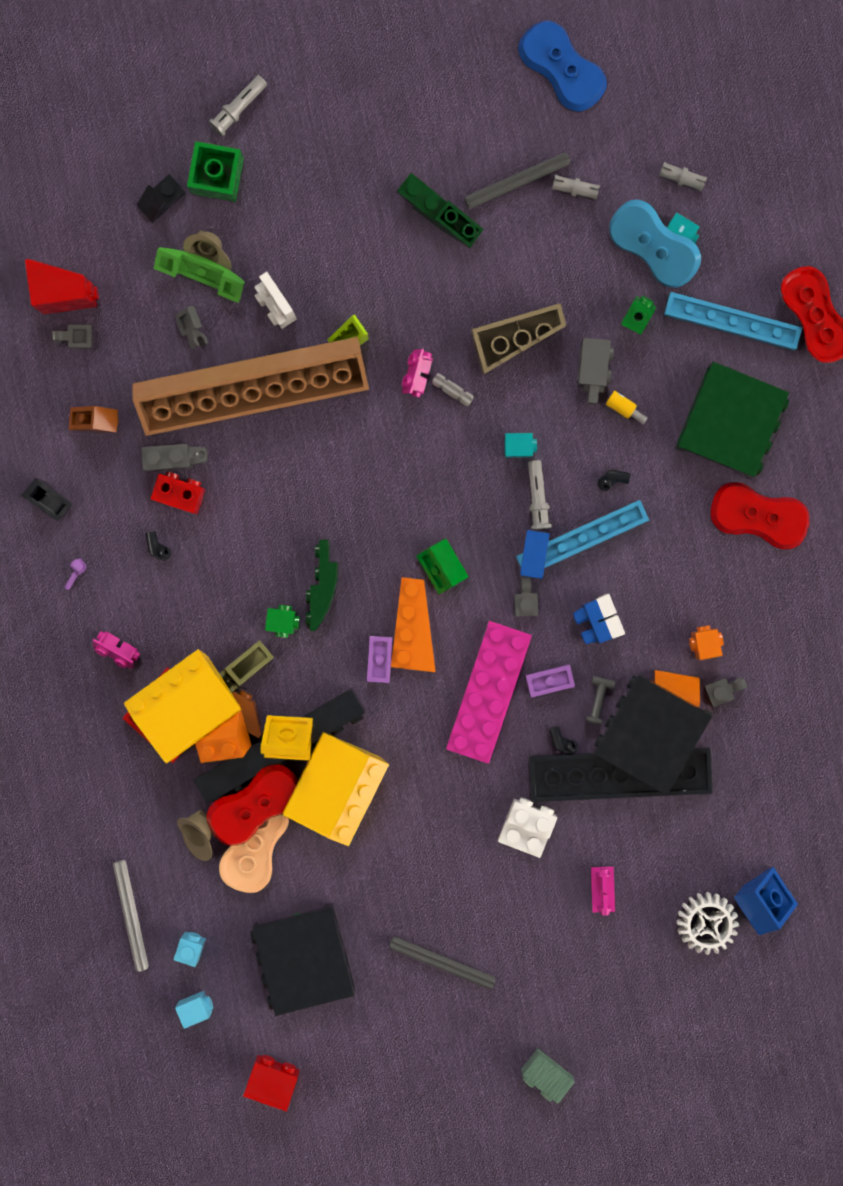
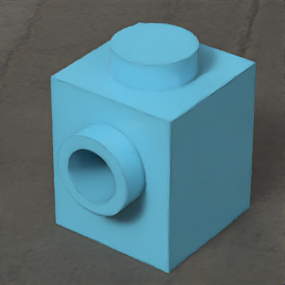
[174,932,206,967]
[175,991,213,1029]

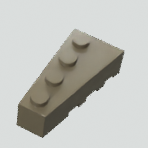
[470,303,567,374]

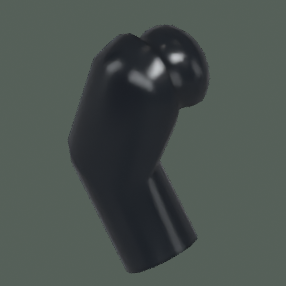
[598,470,630,491]
[145,531,171,561]
[548,726,578,754]

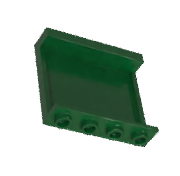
[675,362,789,479]

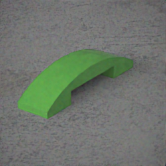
[154,247,245,303]

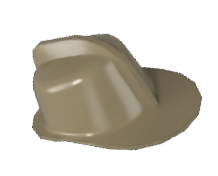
[183,230,231,271]
[177,810,213,861]

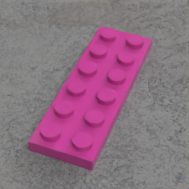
[446,621,532,764]

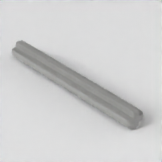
[113,860,149,972]

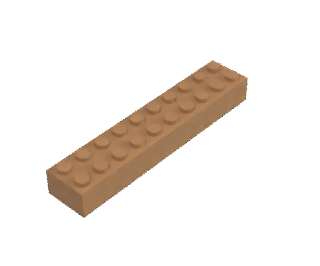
[133,337,369,436]

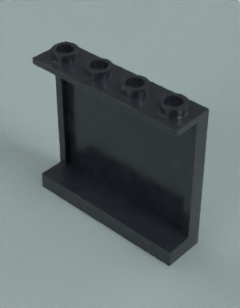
[594,672,713,795]
[250,903,356,1016]

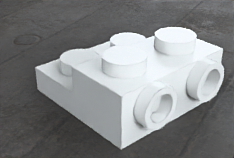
[254,272,297,329]
[498,797,557,858]

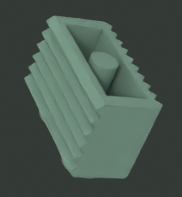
[521,1048,575,1103]

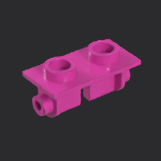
[402,349,433,398]
[93,631,141,669]
[591,866,615,915]

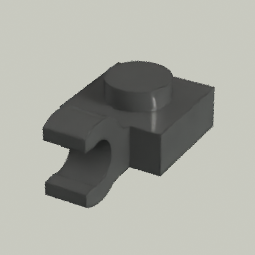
[175,306,208,349]
[52,325,93,349]
[514,577,538,616]
[704,677,747,708]

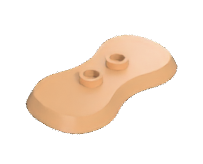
[219,815,289,893]

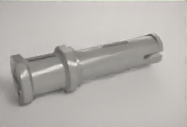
[208,75,267,137]
[528,460,552,530]

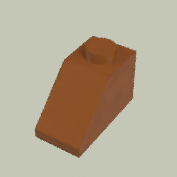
[68,406,119,433]
[232,689,264,738]

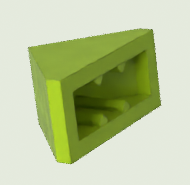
[327,315,369,345]

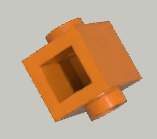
[689,625,724,660]

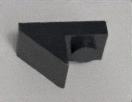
[137,174,186,223]
[21,478,72,521]

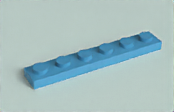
[663,292,802,351]
[516,500,649,577]

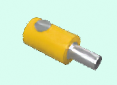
[605,390,648,424]

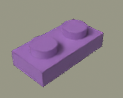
[367,636,393,683]
[525,664,575,698]

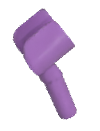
[65,558,87,590]

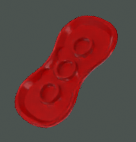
[781,266,843,363]
[711,482,810,550]
[206,764,299,846]

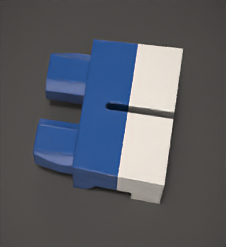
[572,594,625,644]

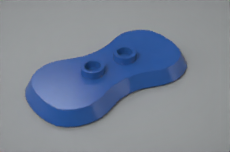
[518,20,607,111]

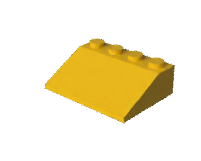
[124,649,242,763]
[282,732,389,846]

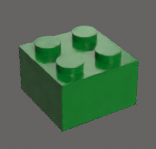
[187,141,244,202]

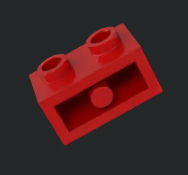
[151,471,206,515]

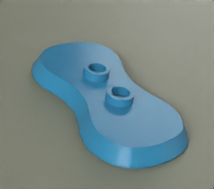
[609,200,701,288]

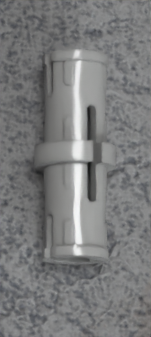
[659,162,707,191]
[552,175,600,200]

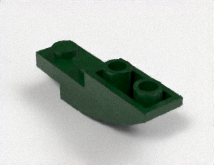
[396,173,484,248]
[306,540,339,631]

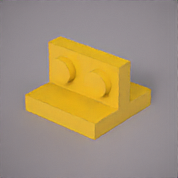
[261,715,313,761]

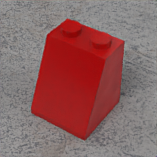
[25,259,99,315]

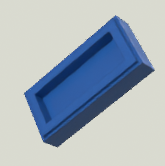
[520,530,550,579]

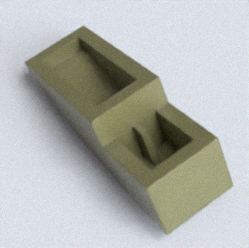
[219,640,274,693]

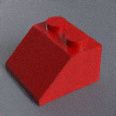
[243,1055,300,1112]

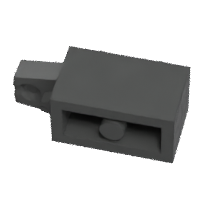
[577,338,614,405]
[142,444,208,473]

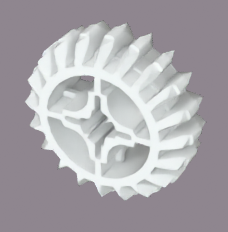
[676,892,739,955]

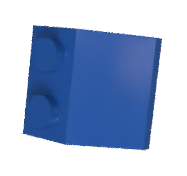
[734,867,798,935]

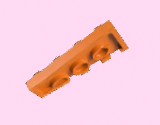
[391,577,436,672]

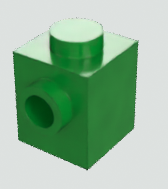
[621,296,656,335]
[265,605,300,638]

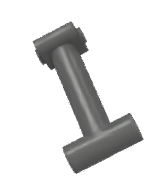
[585,675,615,725]

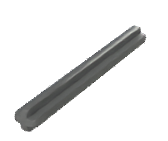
[465,152,570,209]
[389,937,495,990]

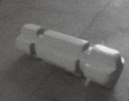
[432,373,473,406]

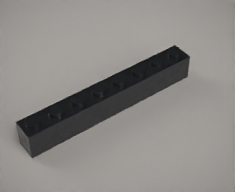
[193,688,366,804]

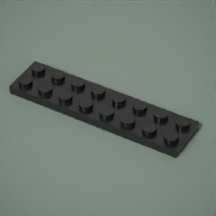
[529,747,713,802]

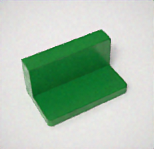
[416,539,468,594]

